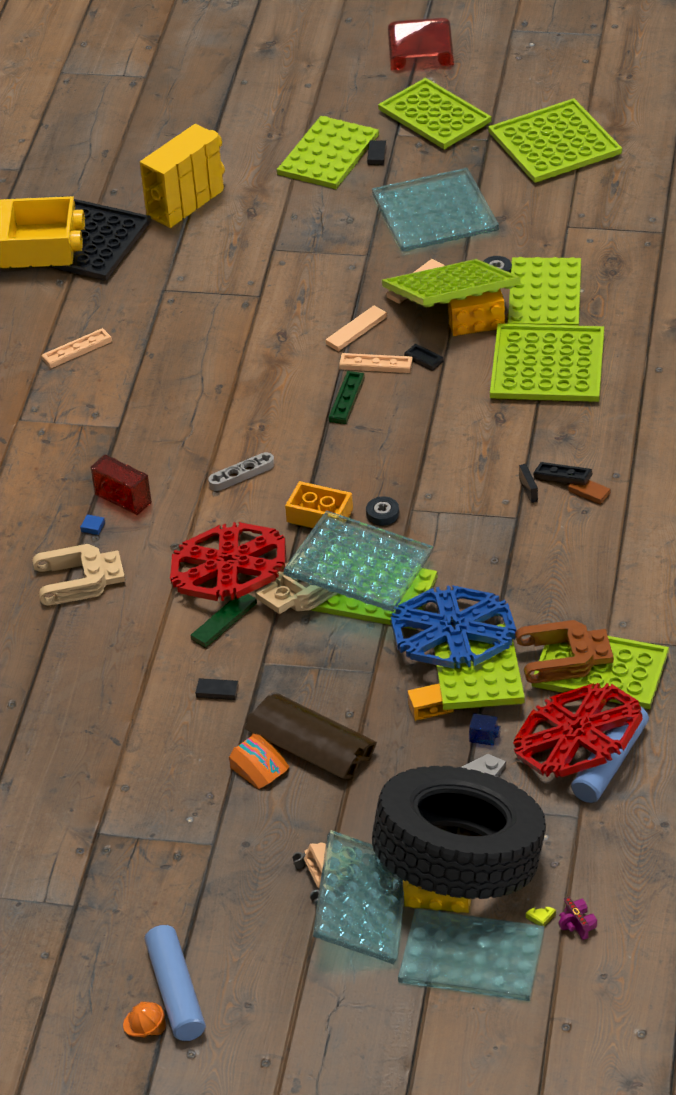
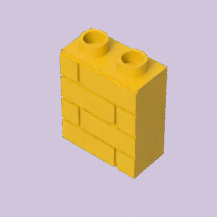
[140,124,225,228]
[0,196,85,268]

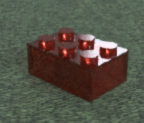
[91,454,152,515]

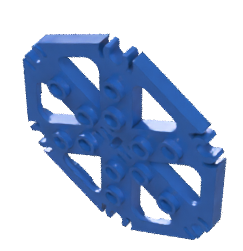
[391,585,516,669]

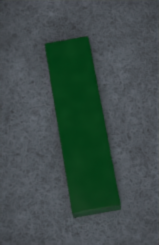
[328,371,365,424]
[191,594,257,648]

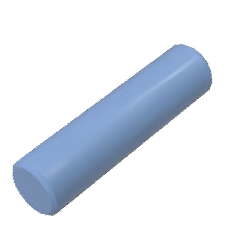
[571,707,649,803]
[144,925,206,1041]

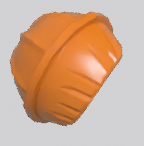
[123,1001,166,1038]

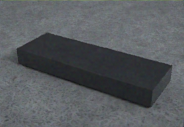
[533,462,593,485]

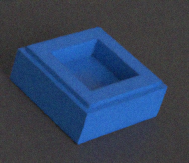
[80,515,105,535]

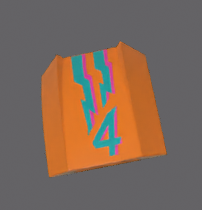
[229,734,290,789]

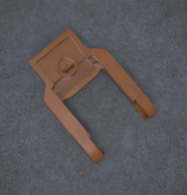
[516,620,614,683]

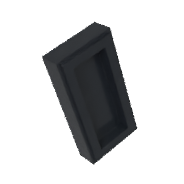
[367,140,386,165]
[404,344,444,371]
[519,464,538,503]
[195,678,239,700]

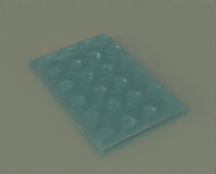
[313,830,404,964]
[398,908,544,1001]

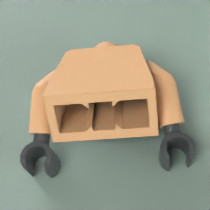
[292,842,359,907]

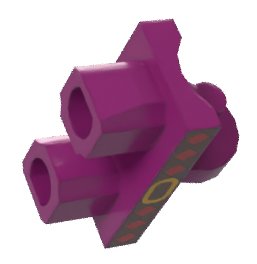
[558,896,597,940]

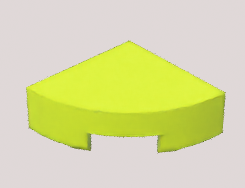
[526,907,556,928]

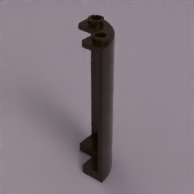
[245,694,377,779]

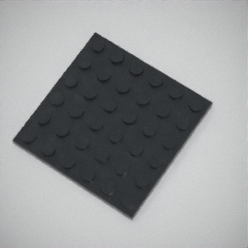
[46,196,151,280]

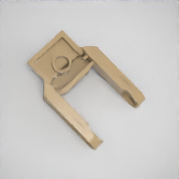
[32,544,125,606]
[255,549,354,614]

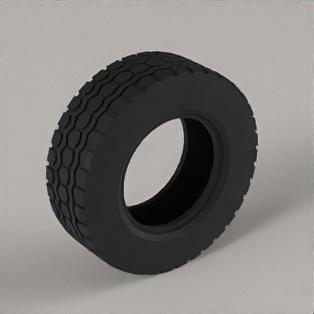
[372,766,546,899]

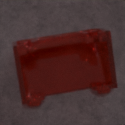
[388,18,454,70]

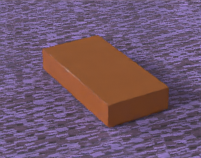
[568,480,611,505]

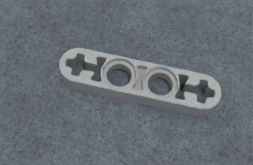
[208,452,274,491]

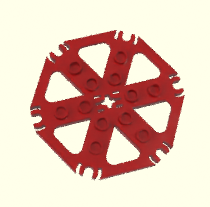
[170,522,286,601]
[513,683,643,778]

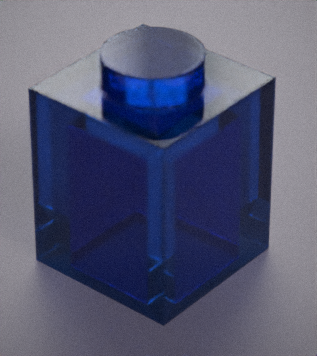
[469,714,501,746]

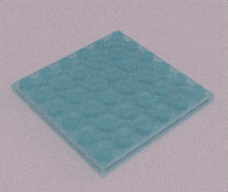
[372,168,499,252]
[283,510,433,612]

